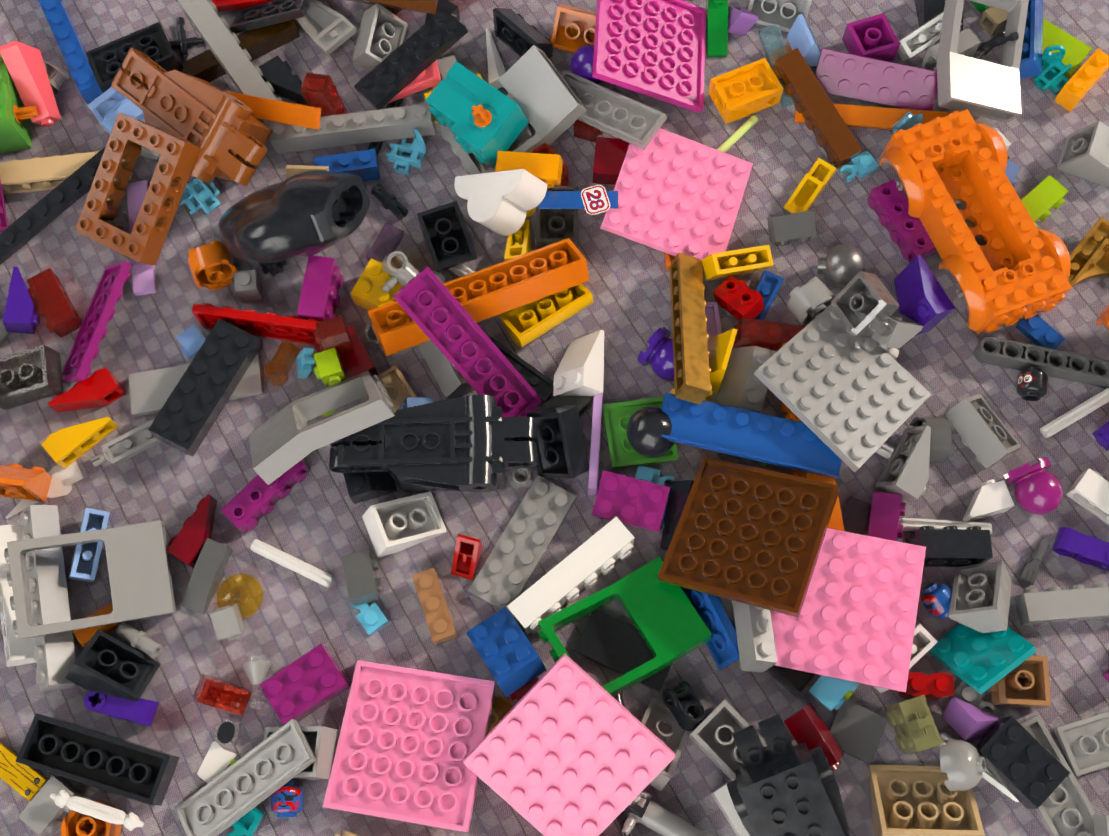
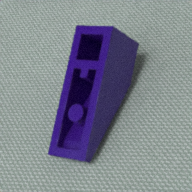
[2,266,40,334]

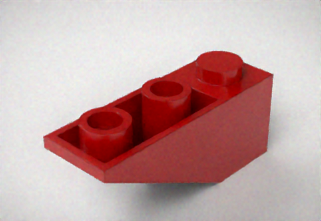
[47,367,126,413]

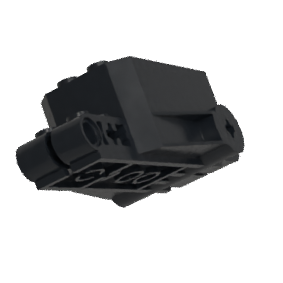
[329,394,538,493]
[726,714,850,836]

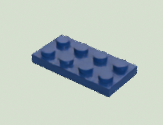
[681,587,739,670]

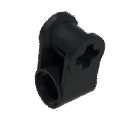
[662,681,705,731]

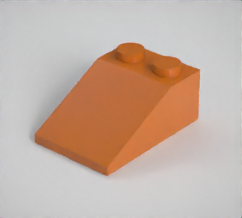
[0,463,52,503]

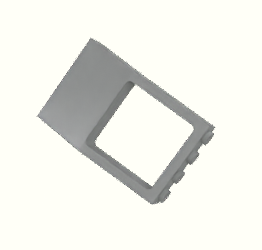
[937,0,1029,123]
[437,45,587,175]
[249,371,395,485]
[4,520,176,639]

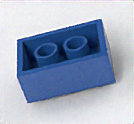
[466,607,547,697]

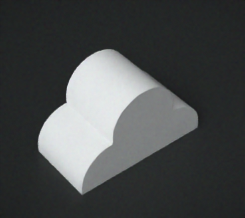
[455,169,547,236]

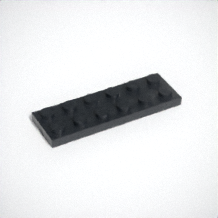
[354,9,468,110]

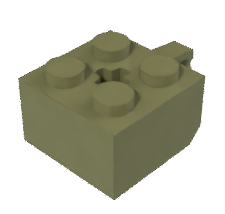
[886,695,944,755]

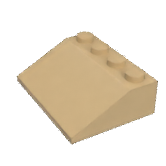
[869,765,985,836]

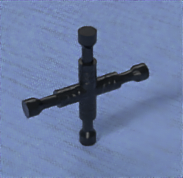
[169,17,204,69]
[972,26,1019,60]

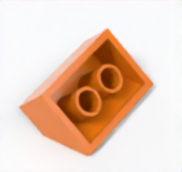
[551,4,596,53]

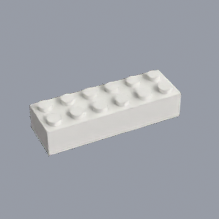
[507,517,635,635]

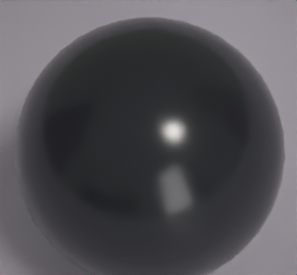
[626,406,675,457]

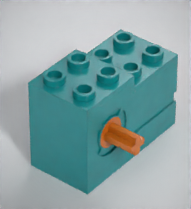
[425,61,529,167]

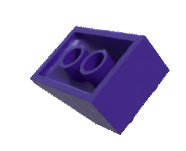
[894,255,955,336]

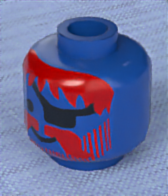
[921,582,952,619]
[271,781,304,818]

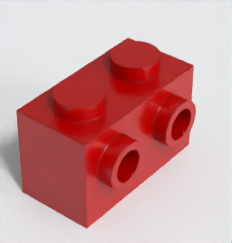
[713,275,764,326]

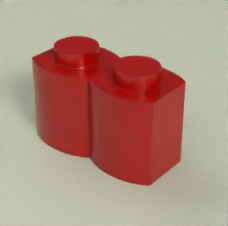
[898,672,955,700]

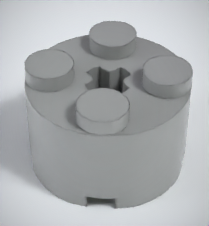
[786,277,835,328]

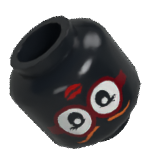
[1016,367,1048,401]

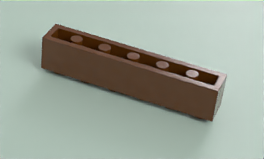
[773,48,862,169]

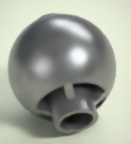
[818,245,867,288]

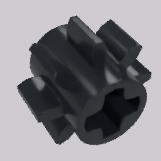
[259,260,287,277]

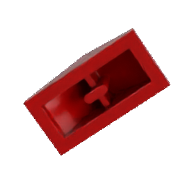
[451,534,483,580]

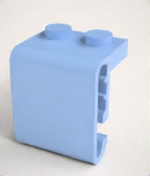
[87,87,145,134]

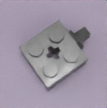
[831,271,899,337]

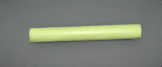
[716,115,758,153]

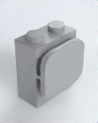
[920,27,981,71]

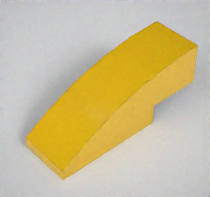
[783,158,836,214]

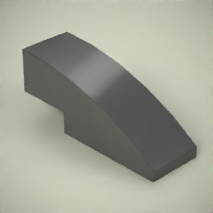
[183,538,233,615]

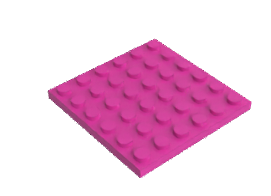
[592,0,706,113]

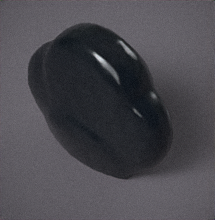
[218,171,370,263]

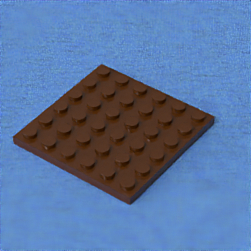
[657,457,840,618]

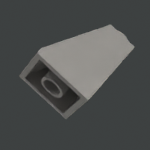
[1057,120,1109,187]

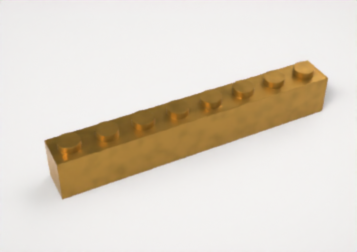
[669,252,712,405]

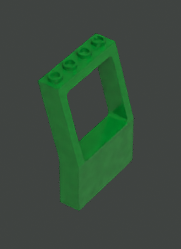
[537,556,712,697]

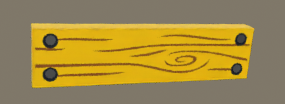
[0,742,48,801]

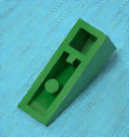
[705,0,728,57]

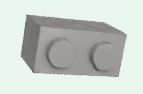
[18,775,83,835]

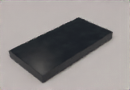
[230,0,311,34]
[574,609,672,692]

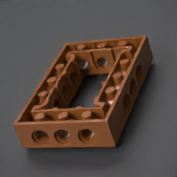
[75,112,200,265]

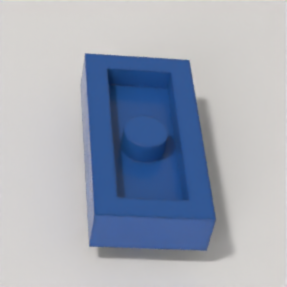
[1016,315,1065,349]

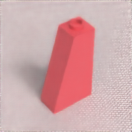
[0,41,61,127]

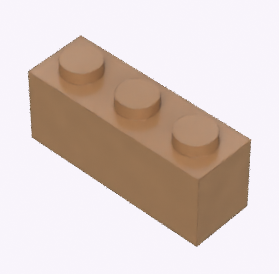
[412,568,458,646]

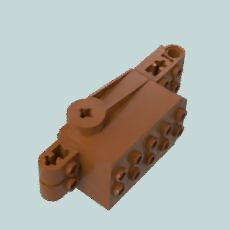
[111,48,272,186]

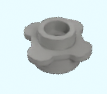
[510,467,533,489]

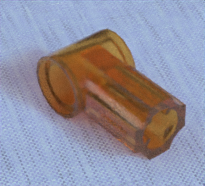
[264,341,300,387]

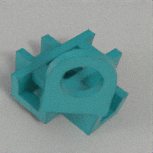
[1033,45,1072,94]

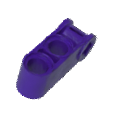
[1052,527,1109,571]
[84,691,159,726]

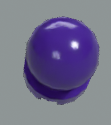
[570,44,612,84]
[637,327,674,381]

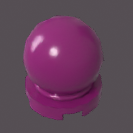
[1004,457,1063,515]

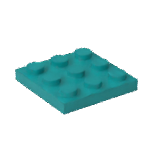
[929,623,1036,695]

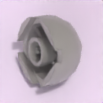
[940,739,986,791]

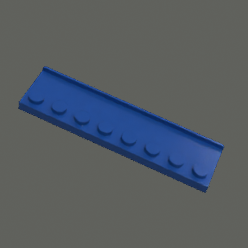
[661,392,842,479]

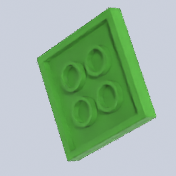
[602,396,679,470]

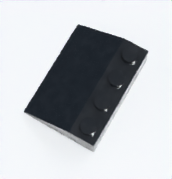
[86,22,183,93]

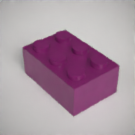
[297,256,344,334]
[592,470,670,533]
[260,644,351,725]

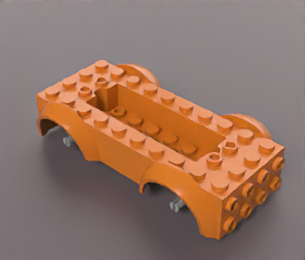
[879,109,1072,334]

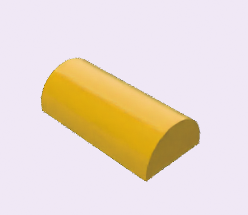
[499,284,594,348]

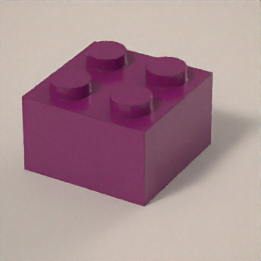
[842,13,900,61]

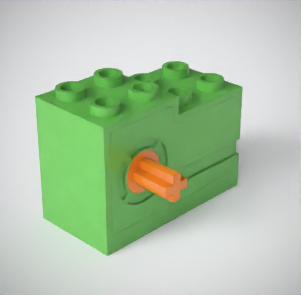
[0,54,38,154]

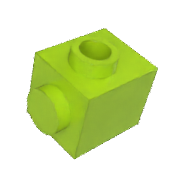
[313,348,346,386]

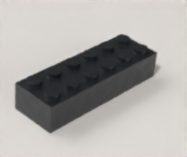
[148,318,261,457]
[15,713,180,806]

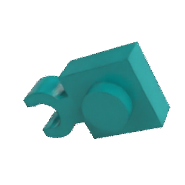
[226,807,265,836]

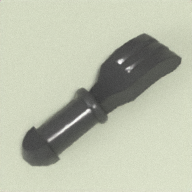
[1019,538,1049,585]

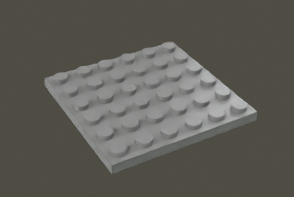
[753,304,931,473]

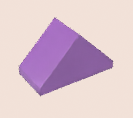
[728,5,759,36]
[941,696,998,740]

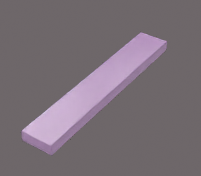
[127,180,157,296]
[588,377,604,495]

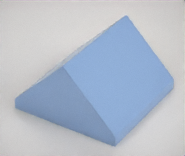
[786,14,821,66]

